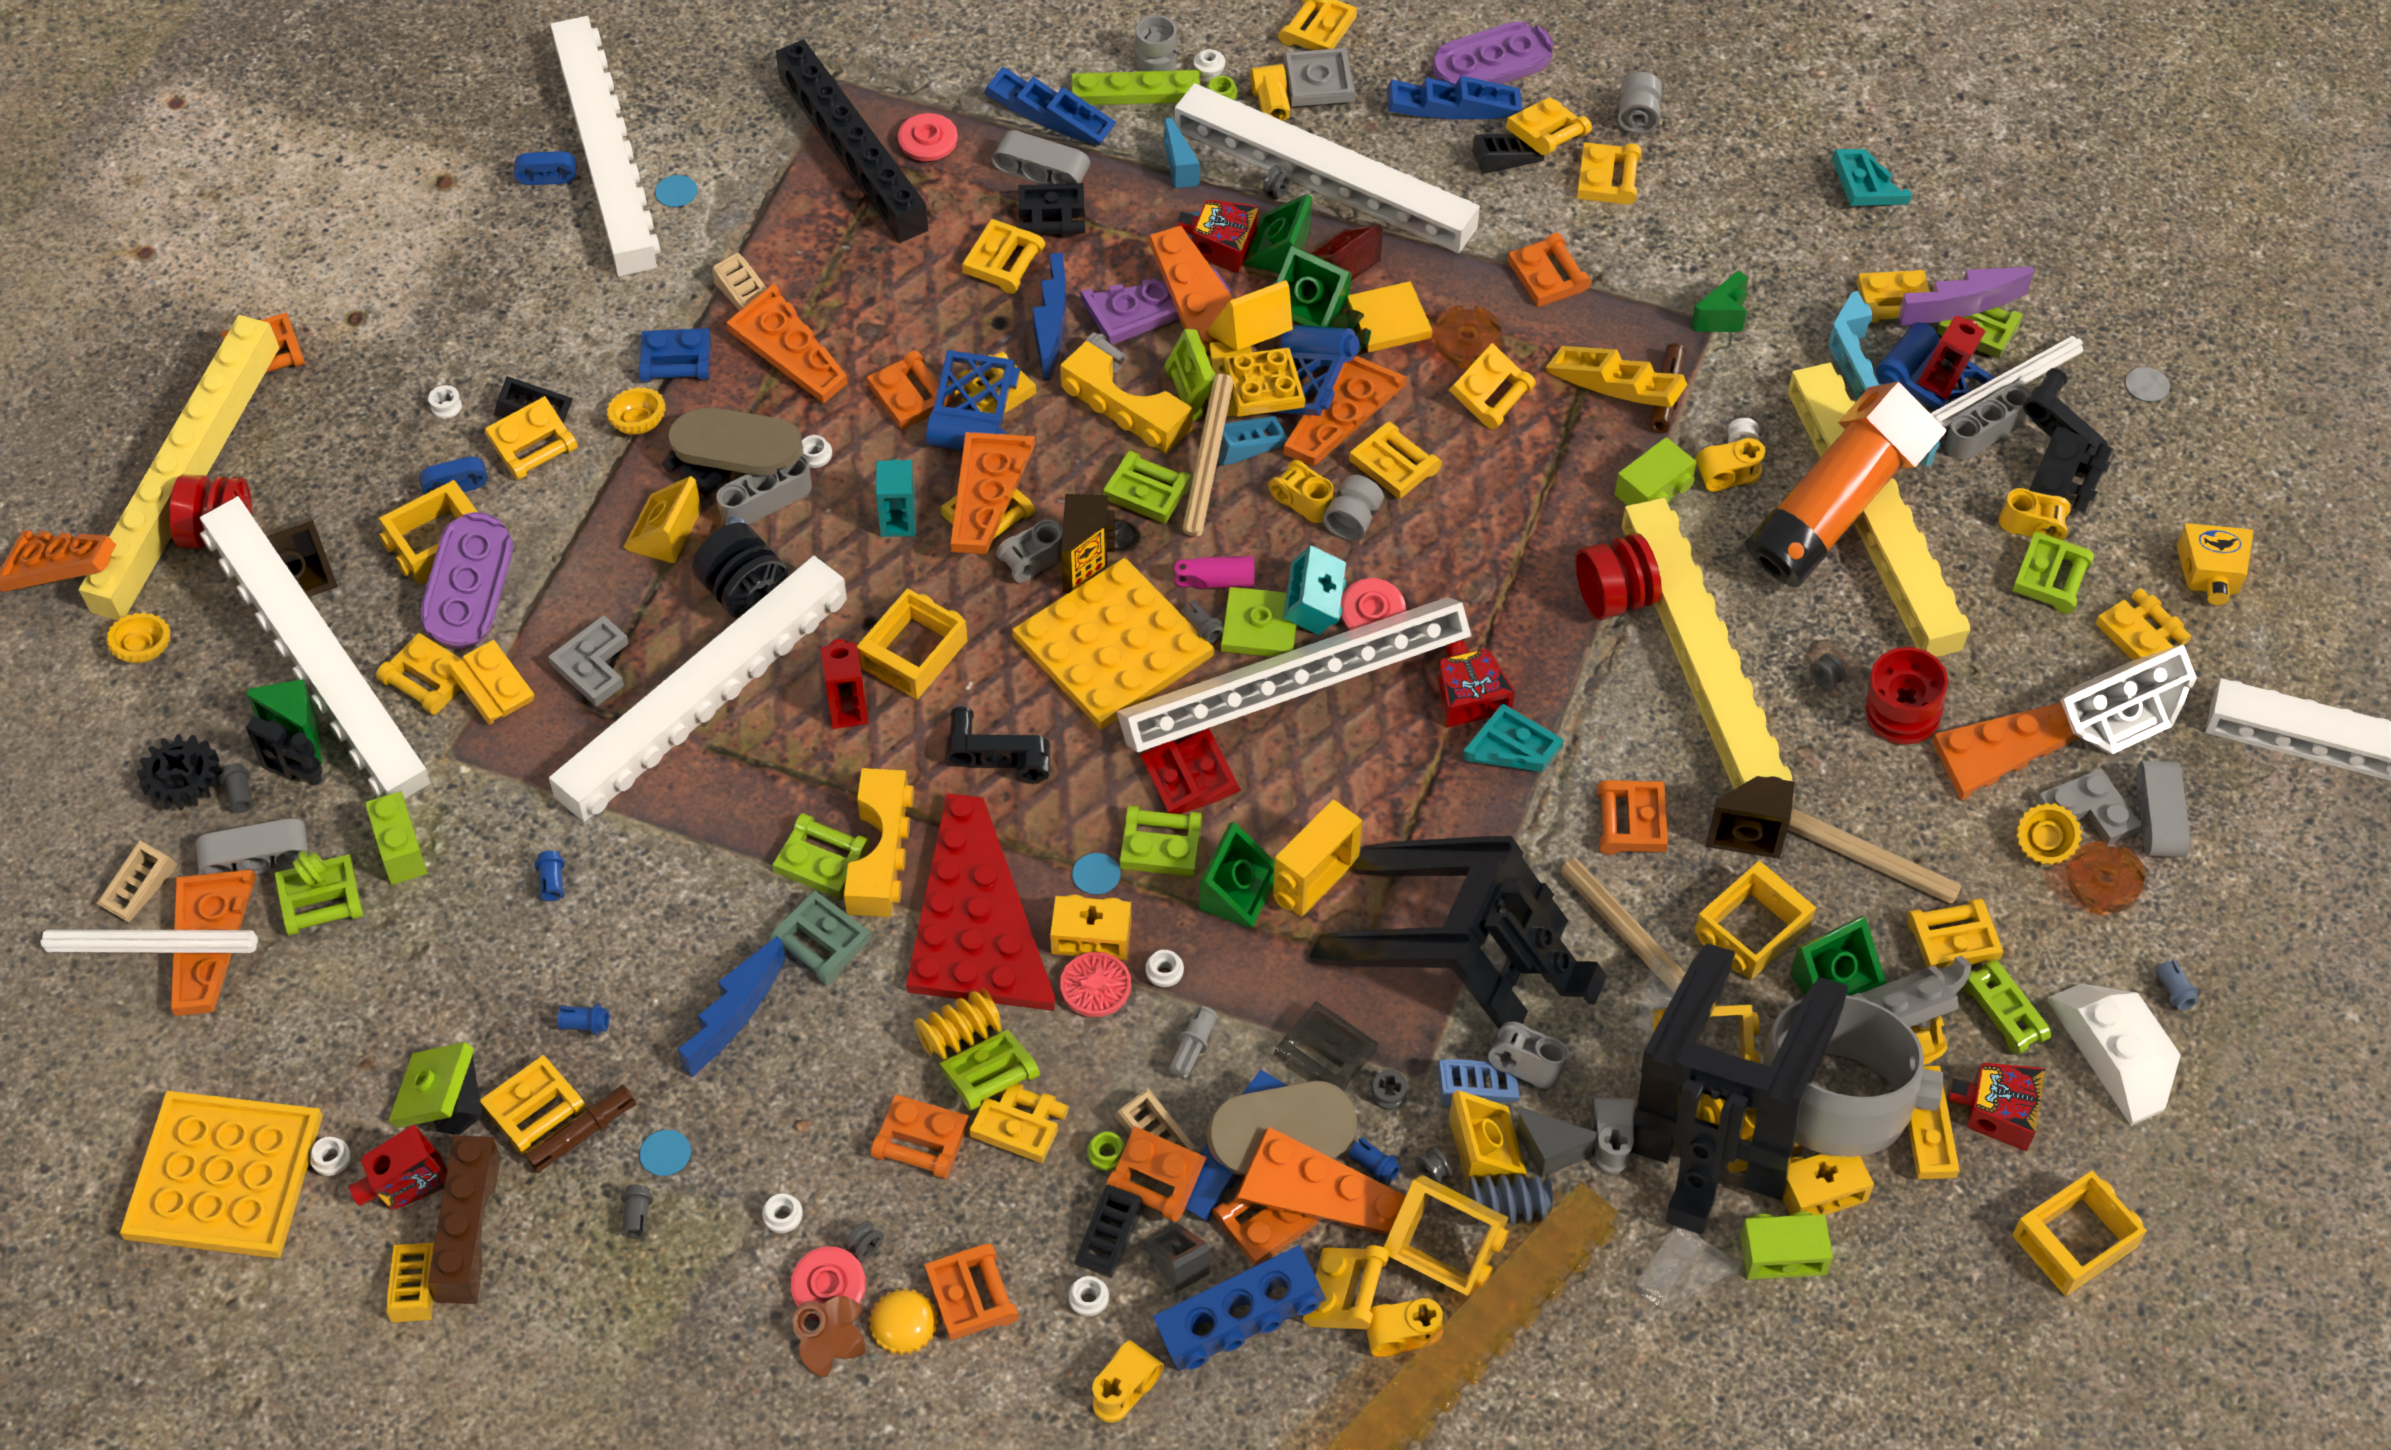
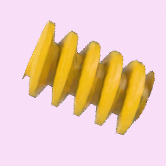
[914,988,1002,1060]

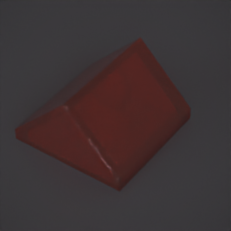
[1310,224,1383,281]

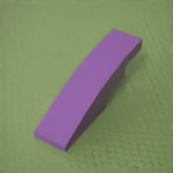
[1898,267,2034,326]

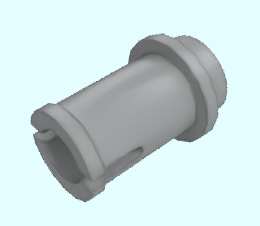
[1086,333,1127,373]

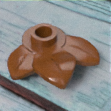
[792,1296,866,1377]

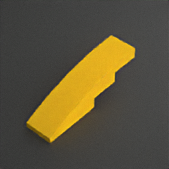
[1546,346,1687,407]

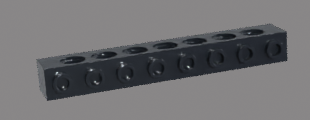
[776,39,929,243]

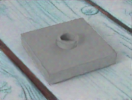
[1283,48,1355,107]

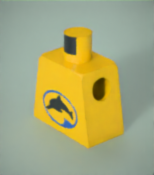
[2177,523,2253,605]

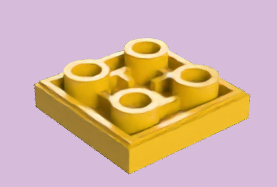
[1347,281,1432,353]
[1222,347,1305,417]

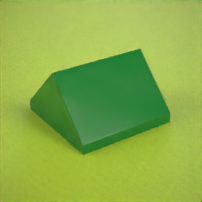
[1243,193,1312,274]
[1276,246,1352,327]
[246,679,323,764]
[1199,822,1275,928]
[1790,915,1887,996]

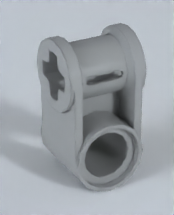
[996,520,1063,583]
[1488,1021,1569,1089]
[1591,1097,1634,1175]

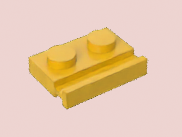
[448,640,535,725]

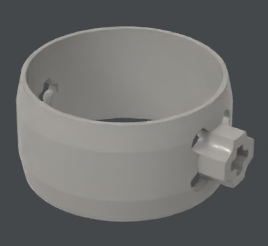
[1759,995,1943,1157]

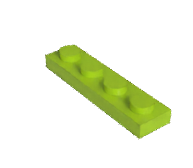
[1072,70,1200,105]

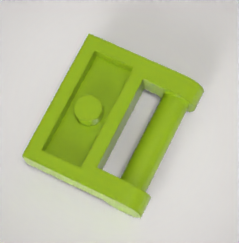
[1937,307,2023,359]
[1164,329,1215,421]
[1103,450,1193,524]
[2012,531,2094,614]
[1120,805,1202,877]
[773,813,871,899]
[275,854,364,936]
[939,1029,1040,1111]

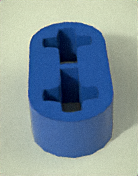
[514,151,577,185]
[419,457,488,495]

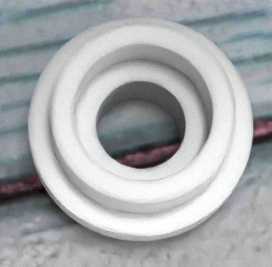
[1193,49,1225,79]
[802,435,832,468]
[1146,950,1184,987]
[310,1137,351,1176]
[762,1193,803,1233]
[1069,1276,1109,1316]

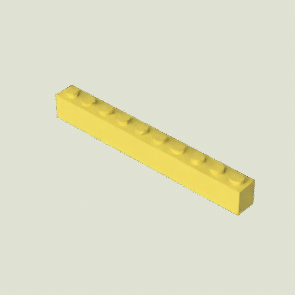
[78,315,280,621]
[1788,362,1970,657]
[1621,498,1792,789]

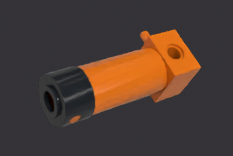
[1745,382,1947,588]

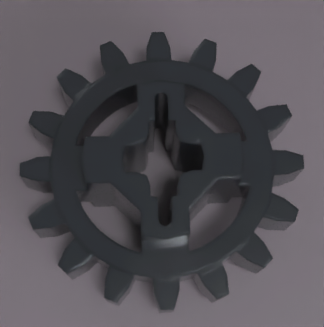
[137,734,222,811]

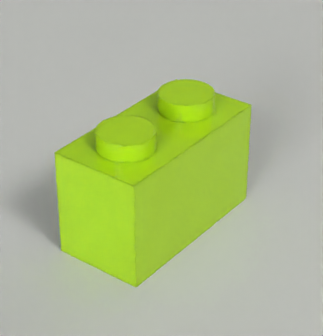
[1614,437,1697,506]
[365,791,428,885]
[1740,1211,1833,1280]

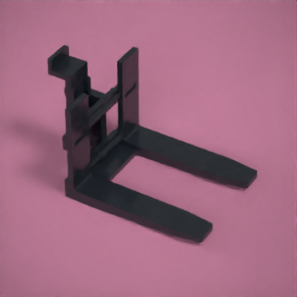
[1309,836,1607,1042]
[1631,944,1848,1234]

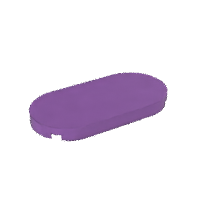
[1432,21,1553,84]
[421,512,513,649]

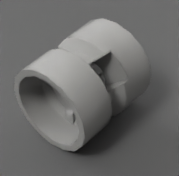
[1136,15,1177,71]
[1618,72,1663,134]
[1323,475,1384,542]

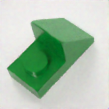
[1690,270,1749,332]

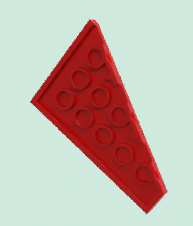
[906,793,1055,1011]

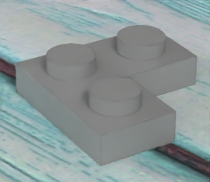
[548,615,629,707]
[2036,769,2142,846]

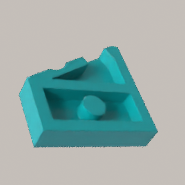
[1831,149,1913,206]
[1463,703,1564,772]

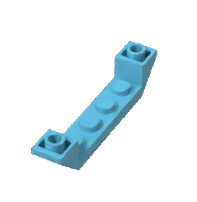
[1828,291,1939,466]

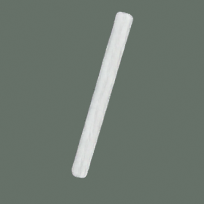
[1930,336,2083,428]
[40,929,258,953]

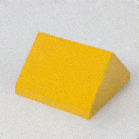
[1207,280,1293,351]
[623,476,701,564]
[1449,1090,1527,1189]

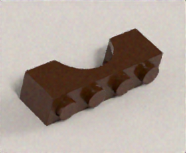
[428,1135,501,1304]

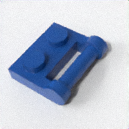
[639,328,711,382]

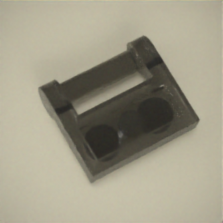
[1274,1001,1378,1091]

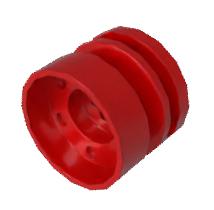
[170,474,252,550]
[1575,532,1662,621]
[1865,647,1949,745]

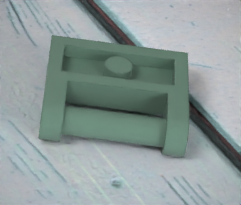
[769,890,872,985]

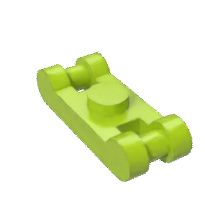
[1962,959,2051,1055]

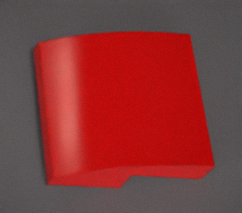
[1140,728,1241,814]

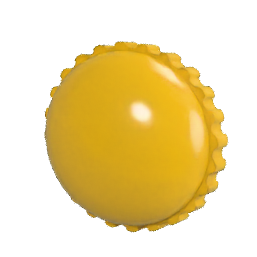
[607,387,666,435]
[107,612,170,663]
[2016,803,2082,866]
[869,1288,938,1355]

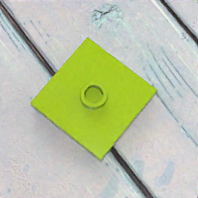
[1221,587,1297,657]
[388,1042,474,1128]

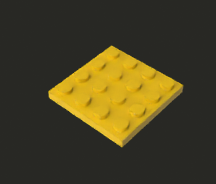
[1012,557,1214,730]
[120,1091,323,1259]

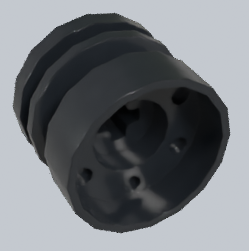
[692,522,789,618]

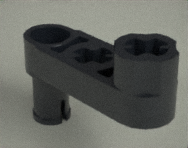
[2023,368,2108,477]
[945,706,1050,784]

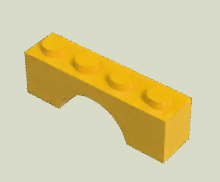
[1060,341,1193,454]
[844,768,914,917]

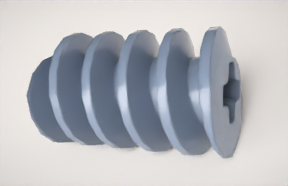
[1468,1173,1553,1227]

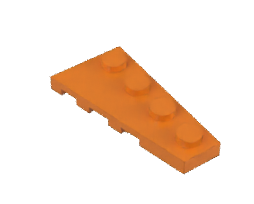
[1148,226,1234,356]
[726,283,848,404]
[1283,356,1407,467]
[950,432,1035,554]
[0,530,116,592]
[1932,702,2080,801]
[171,869,256,1016]
[1234,1127,1406,1236]

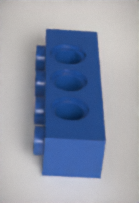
[1153,1245,1326,1371]

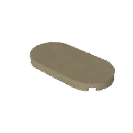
[668,407,803,475]
[1206,1081,1357,1176]

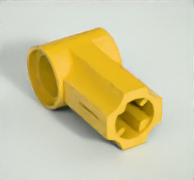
[1250,64,1290,121]

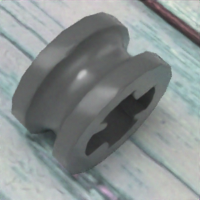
[1263,165,1292,198]
[1809,653,1846,690]
[1371,1070,1407,1110]
[1415,1146,1453,1184]
[844,1220,884,1261]

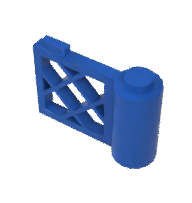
[1876,322,1995,411]
[1275,325,1359,416]
[926,350,1020,451]

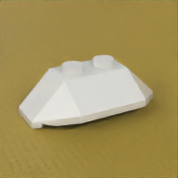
[2060,645,2197,754]
[2047,984,2181,1126]

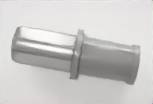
[1169,1006,1218,1079]

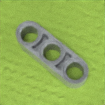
[991,130,1091,184]
[1944,383,2031,460]
[716,455,812,526]
[2136,760,2190,857]
[196,818,308,875]

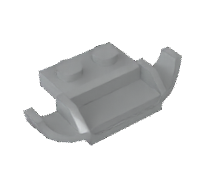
[1851,955,1971,1027]

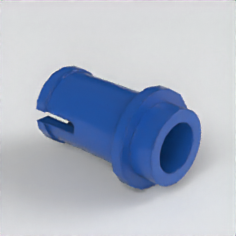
[534,850,565,901]
[557,1004,610,1035]
[1348,1137,1400,1184]

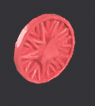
[897,113,958,161]
[1340,578,1406,631]
[1060,952,1131,1017]
[790,1246,866,1322]

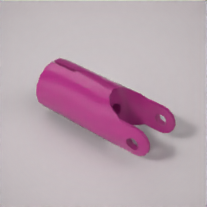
[1174,556,1254,589]

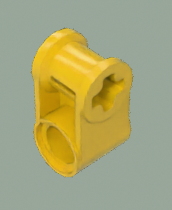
[1695,438,1765,492]
[1268,459,1333,523]
[1998,488,2071,540]
[1366,1298,1443,1357]
[1092,1340,1164,1423]

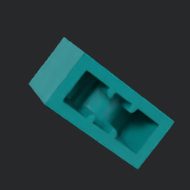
[876,459,916,537]
[1283,545,1346,635]

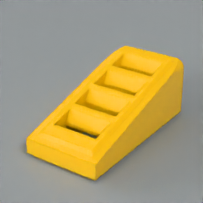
[386,1242,435,1323]

